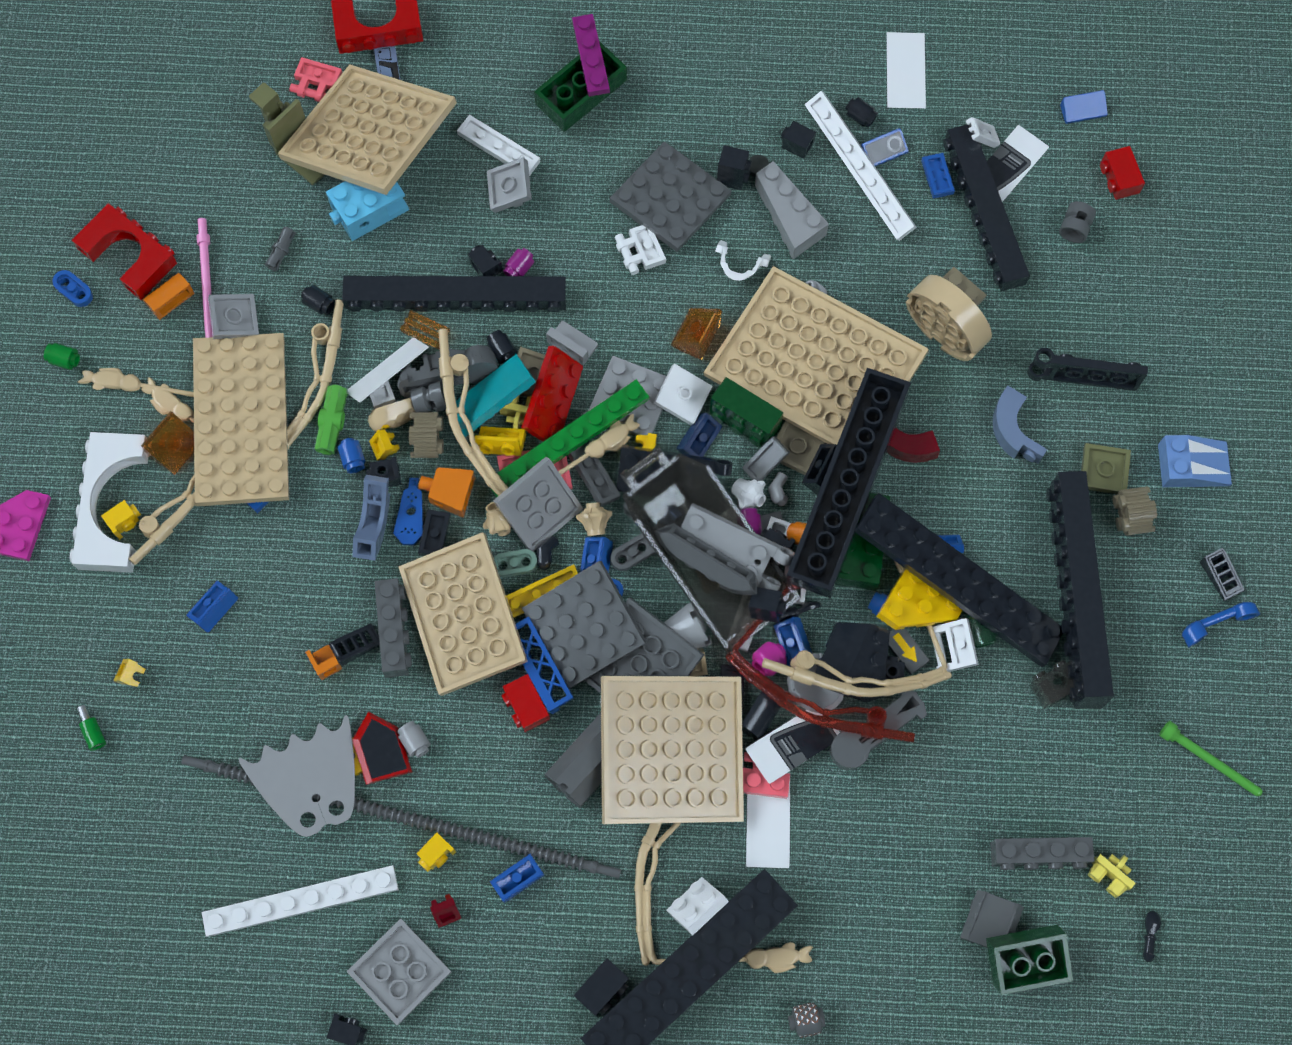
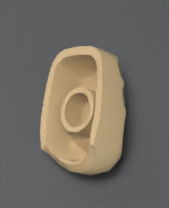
[368,398,415,432]

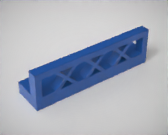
[516,617,574,714]

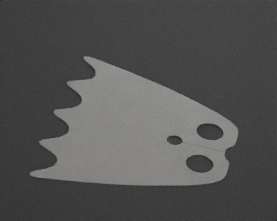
[239,715,355,837]

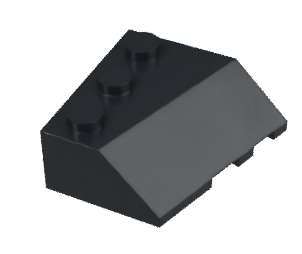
[815,622,890,703]

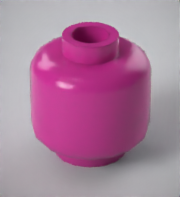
[752,642,787,677]

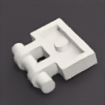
[615,225,666,275]

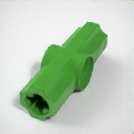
[315,385,348,455]

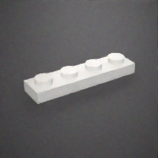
[457,115,540,176]

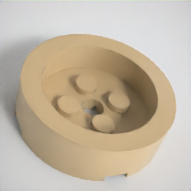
[906,275,992,361]

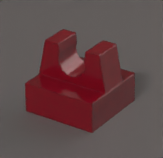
[430,894,462,928]

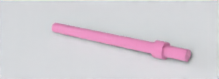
[196,218,212,338]

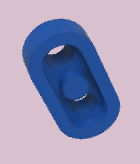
[52,270,93,307]

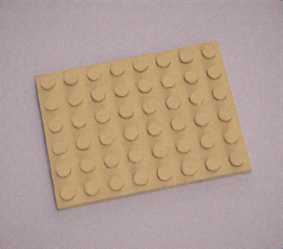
[704,266,929,445]

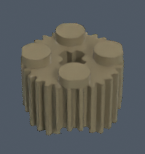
[409,412,444,458]
[1113,486,1157,536]

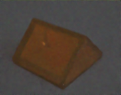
[671,308,722,361]
[141,411,194,475]

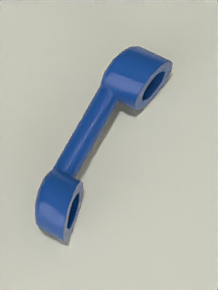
[1182,602,1260,648]

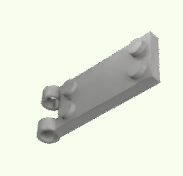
[681,503,795,591]

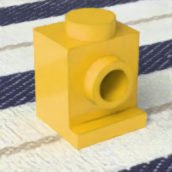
[101,500,141,540]
[417,833,456,872]

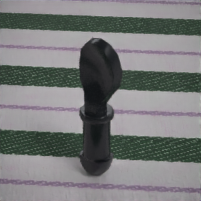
[779,601,821,621]
[1143,911,1161,962]

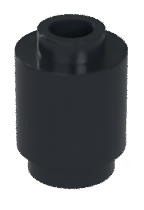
[845,97,879,128]
[301,285,335,315]
[486,330,517,364]

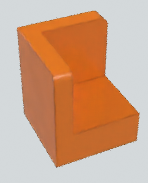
[305,645,342,680]

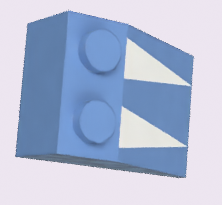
[1158,435,1232,487]

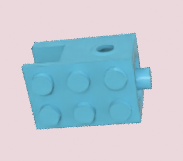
[326,181,409,241]

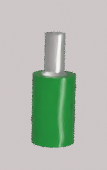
[77,705,107,751]

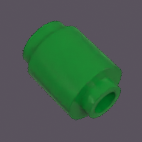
[43,343,80,370]

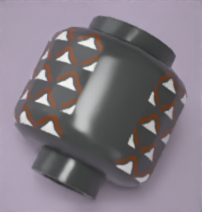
[788,1002,826,1038]

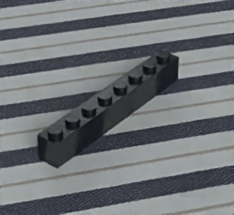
[943,125,1030,291]

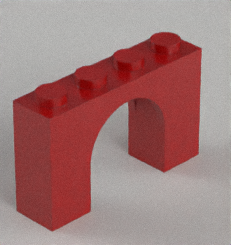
[331,0,424,54]
[71,203,177,300]

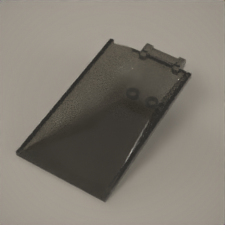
[620,446,800,654]

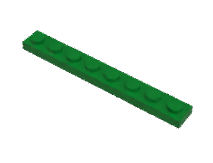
[491,379,650,497]

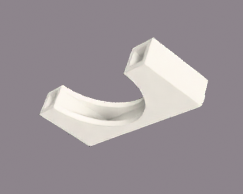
[70,432,150,573]

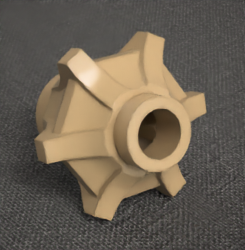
[483,502,511,536]
[576,502,612,536]

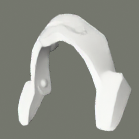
[715,240,771,281]

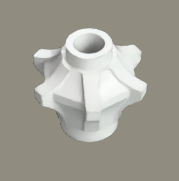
[732,478,766,509]

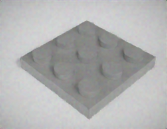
[588,356,666,436]
[493,457,584,551]
[347,919,452,1026]

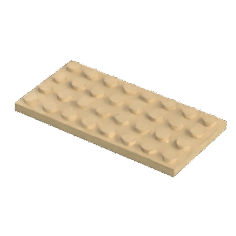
[193,333,289,506]

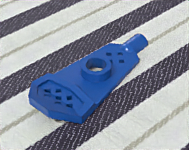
[393,478,423,546]

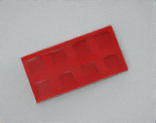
[521,346,583,442]

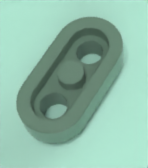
[493,549,537,578]

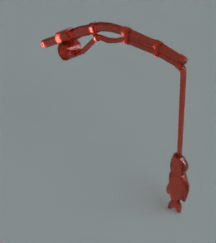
[725,576,915,743]

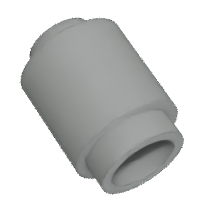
[398,721,431,758]

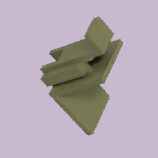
[249,83,325,185]

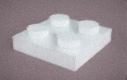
[667,877,729,936]

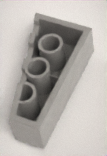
[755,161,829,260]

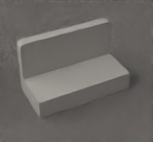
[546,321,598,366]

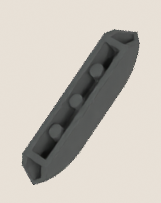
[654,524,757,595]

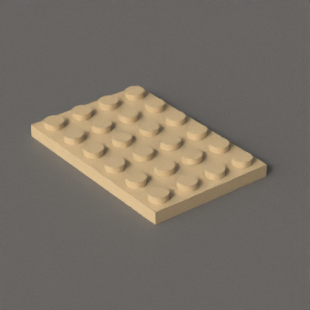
[399,532,528,696]

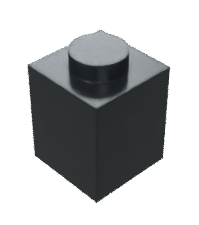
[781,121,816,159]
[748,587,786,623]

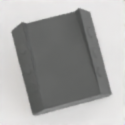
[960,890,1024,948]

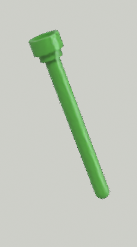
[1159,720,1263,796]

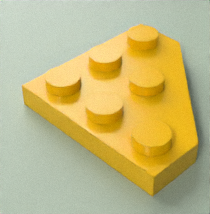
[876,569,962,630]

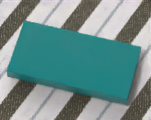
[456,354,536,437]

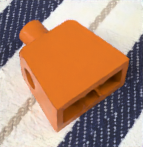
[418,467,476,518]

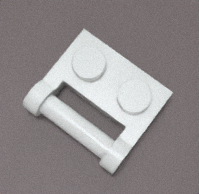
[928,618,979,672]

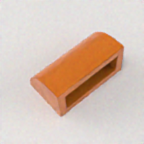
[143,273,195,320]

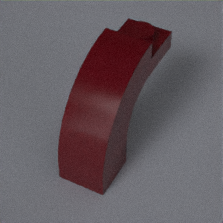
[886,428,940,463]

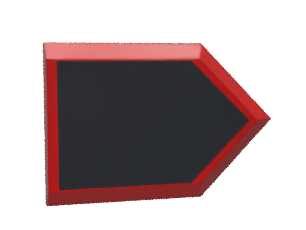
[352,711,412,785]

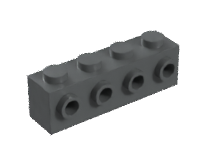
[374,578,412,678]
[990,837,1094,870]

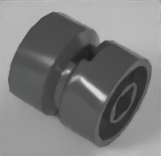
[1059,201,1096,243]
[411,381,447,412]

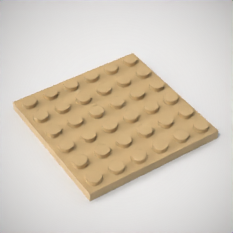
[278,65,457,195]
[601,676,744,824]

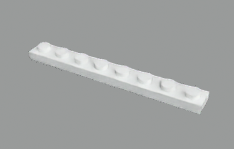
[805,91,917,241]
[202,865,399,937]

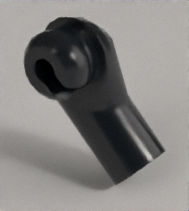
[537,536,559,570]

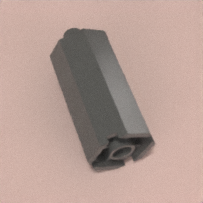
[545,713,602,808]

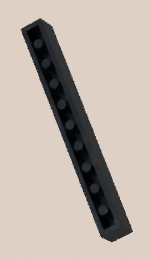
[342,276,566,312]

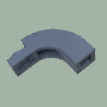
[993,385,1047,464]
[352,475,390,561]

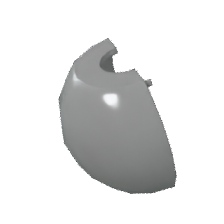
[787,653,844,713]

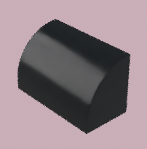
[742,685,784,741]

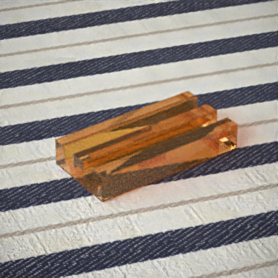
[400,310,450,350]

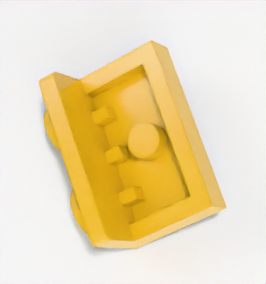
[474,426,526,456]

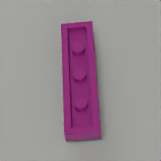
[572,14,610,97]

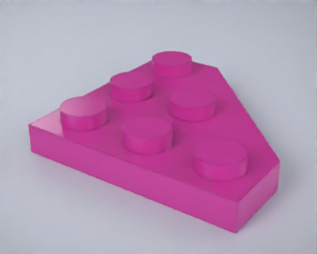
[0,490,51,562]

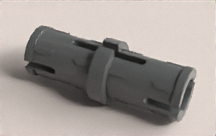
[265,227,296,271]

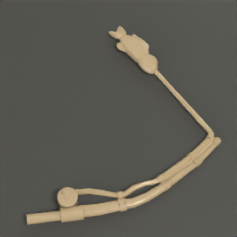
[141,300,344,449]
[438,329,640,496]
[78,368,196,565]
[762,561,952,697]
[634,823,813,973]

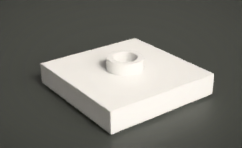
[653,364,712,425]

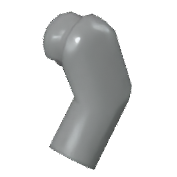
[768,472,788,506]

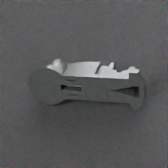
[397,345,498,399]
[830,690,927,771]

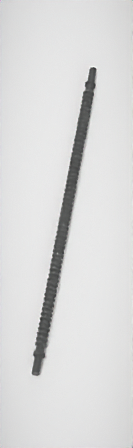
[181,755,622,879]

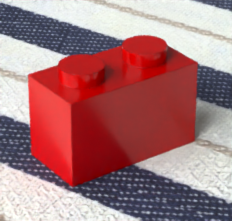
[1100,146,1145,200]
[501,674,550,732]

